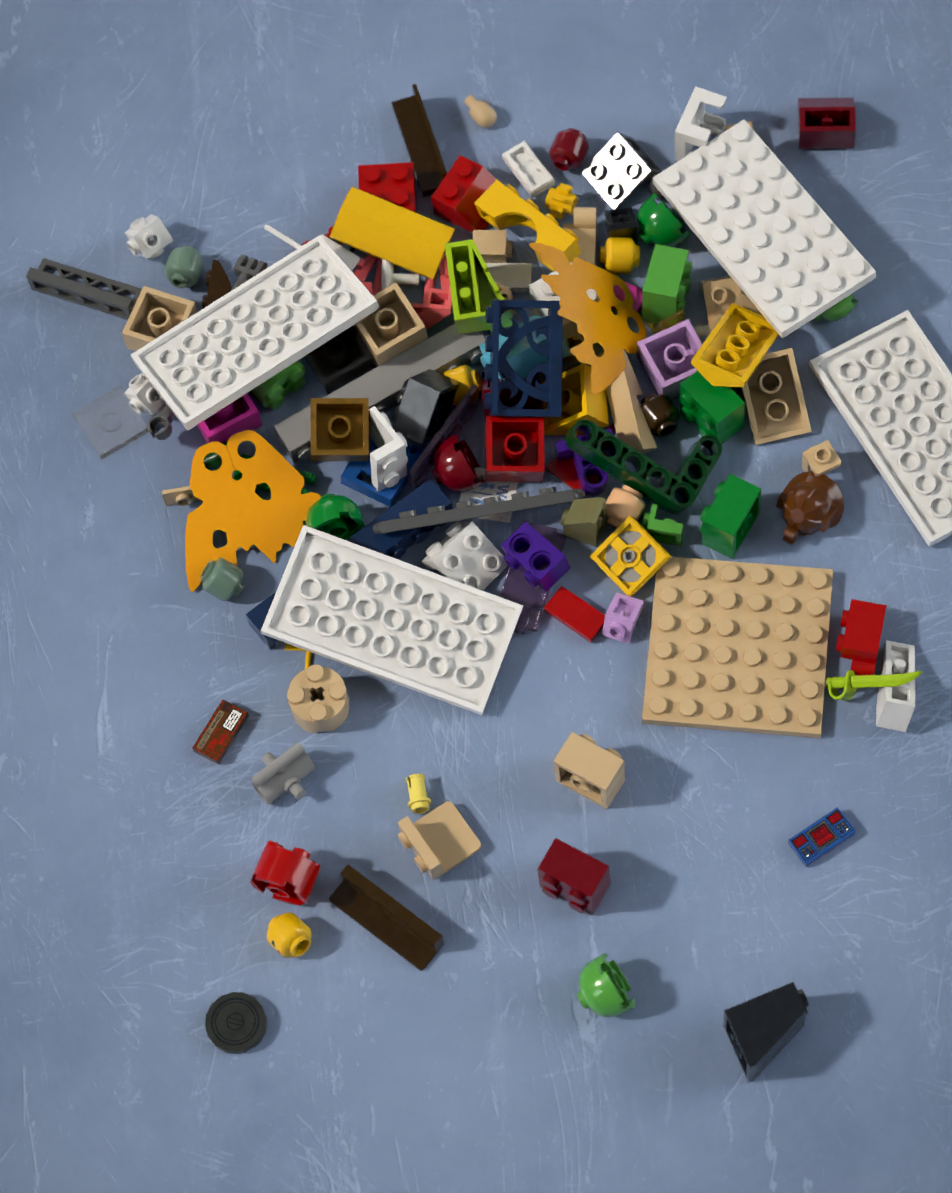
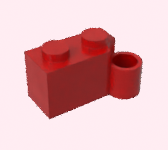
[835,599,887,676]

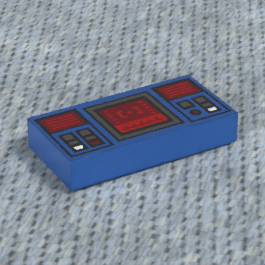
[788,807,856,867]

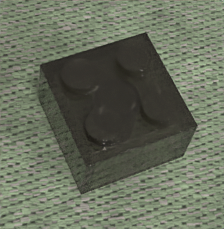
[304,325,376,395]

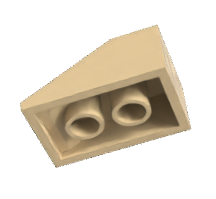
[740,348,812,445]

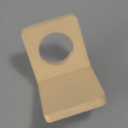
[162,460,200,506]

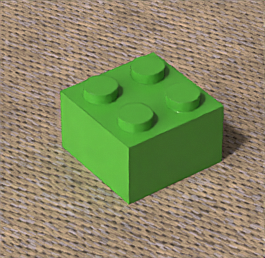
[642,244,693,327]

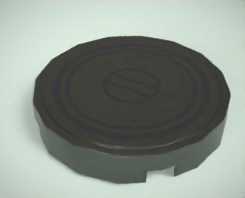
[205,992,267,1054]

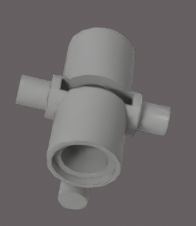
[251,742,316,805]

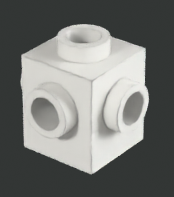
[125,214,174,259]
[124,373,166,415]

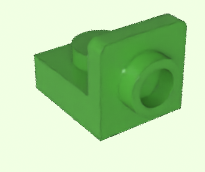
[642,504,684,546]

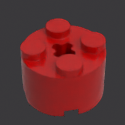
[250,841,321,906]

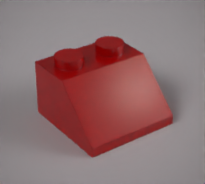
[431,155,496,233]

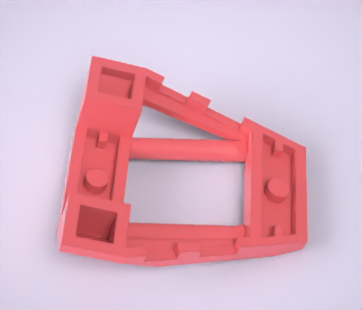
[354,252,453,330]

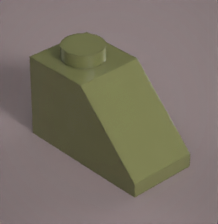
[560,497,607,547]

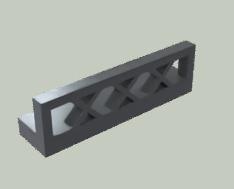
[26,258,142,320]

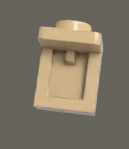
[802,440,841,477]

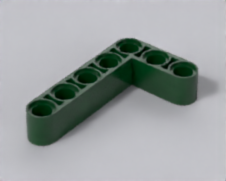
[565,420,722,514]

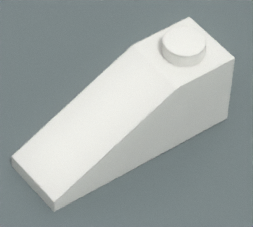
[876,640,915,732]

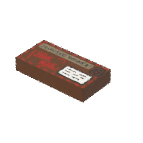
[192,699,249,765]

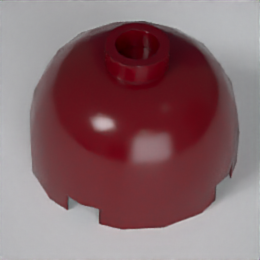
[431,433,485,492]

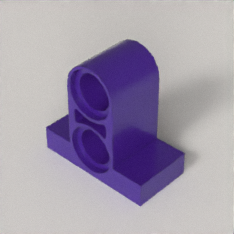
[554,428,613,496]

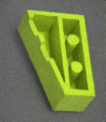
[445,239,513,334]

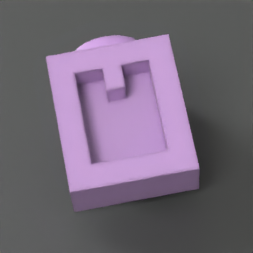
[602,592,644,643]

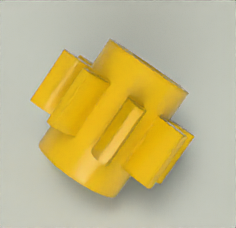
[545,183,578,220]

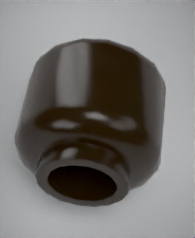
[641,394,680,437]

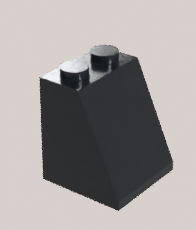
[723,982,809,1082]

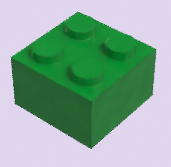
[680,370,745,444]
[700,474,761,559]

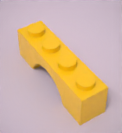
[474,180,582,272]

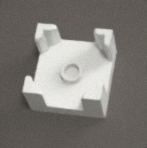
[675,86,727,161]

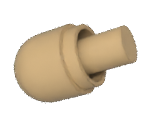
[464,95,497,128]

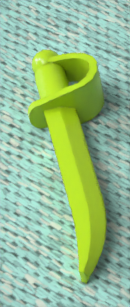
[825,670,923,701]

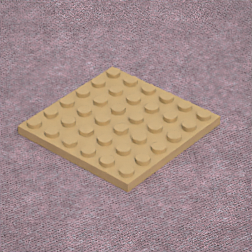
[642,557,833,738]

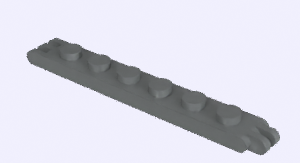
[373,487,585,534]

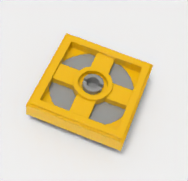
[589,515,672,597]

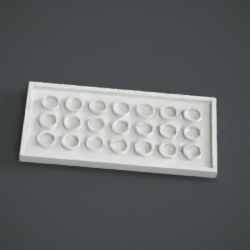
[652,120,876,339]
[131,235,380,431]
[809,310,952,547]
[261,525,523,715]

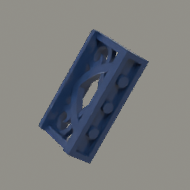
[484,300,563,417]

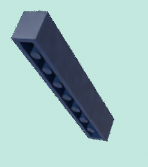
[246,478,453,650]

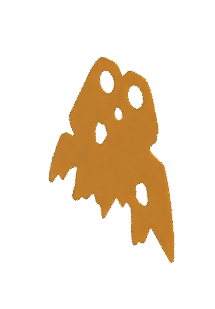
[529,243,647,395]
[185,430,321,592]

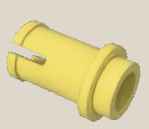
[406,774,432,814]

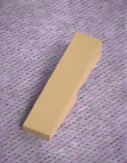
[598,349,657,455]

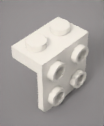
[369,406,408,492]
[421,521,508,591]

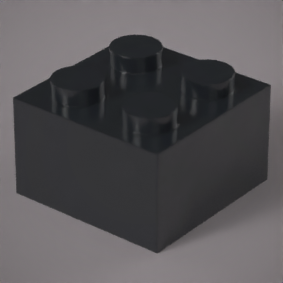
[392,369,460,444]

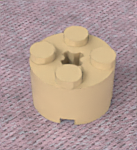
[287,664,349,733]

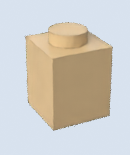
[473,230,513,263]

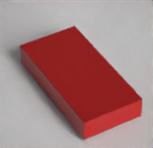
[544,585,605,643]

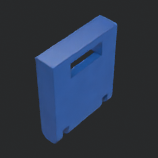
[341,433,425,507]

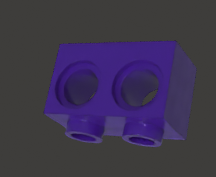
[501,521,571,592]

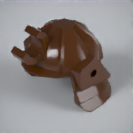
[776,471,844,545]

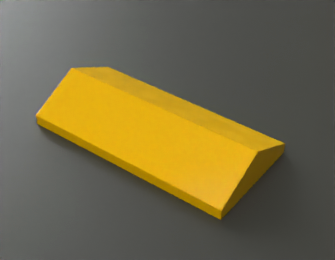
[330,187,455,280]
[691,302,779,387]

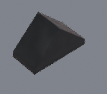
[604,207,638,245]

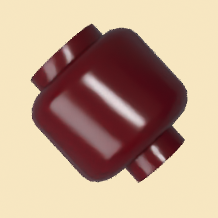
[549,128,589,171]

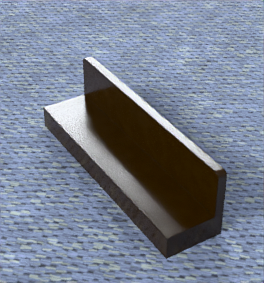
[391,84,447,197]
[329,864,444,971]

